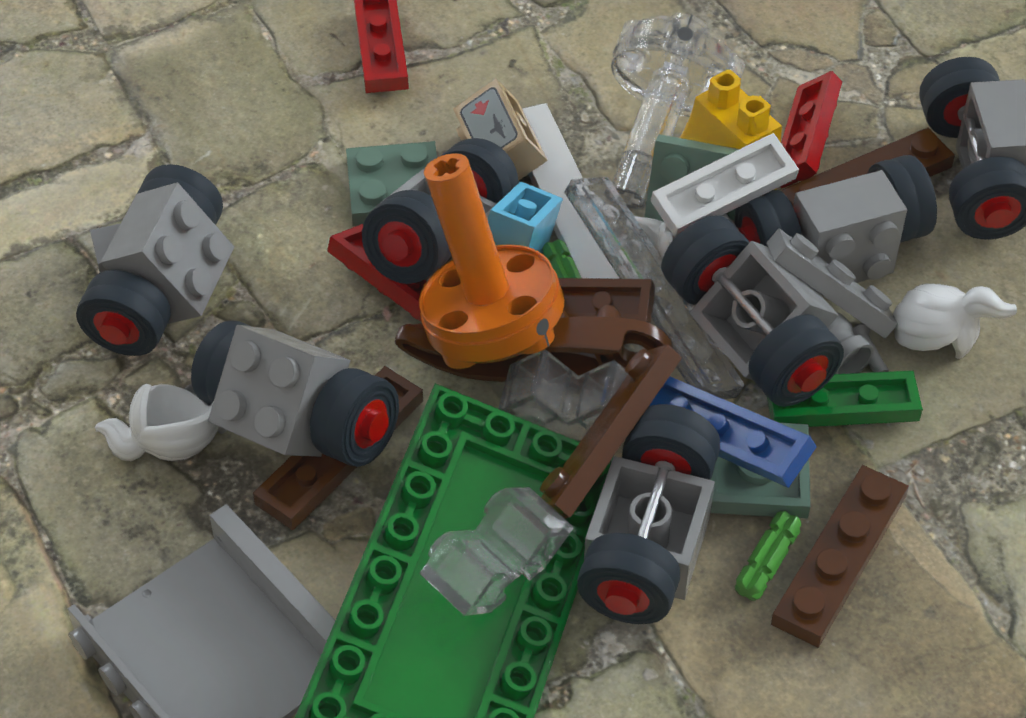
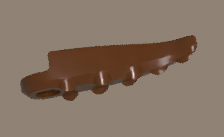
[395,305,673,399]

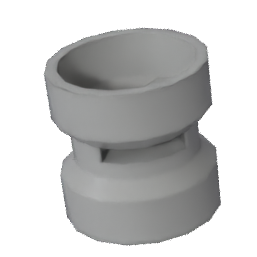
[828,313,874,374]

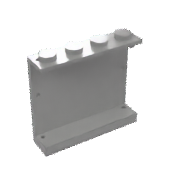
[67,504,335,718]

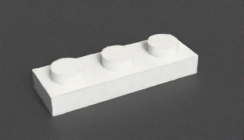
[651,133,799,238]

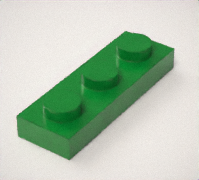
[767,370,923,427]

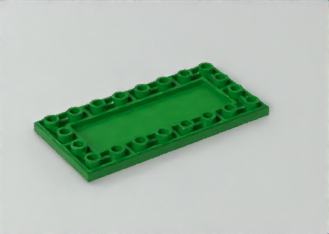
[295,383,614,718]

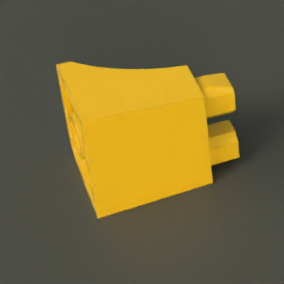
[680,70,782,190]

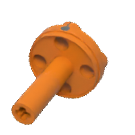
[419,153,564,369]

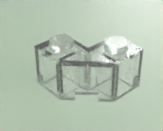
[498,349,628,442]
[419,487,574,616]

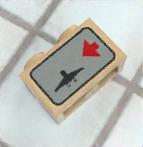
[453,78,548,181]

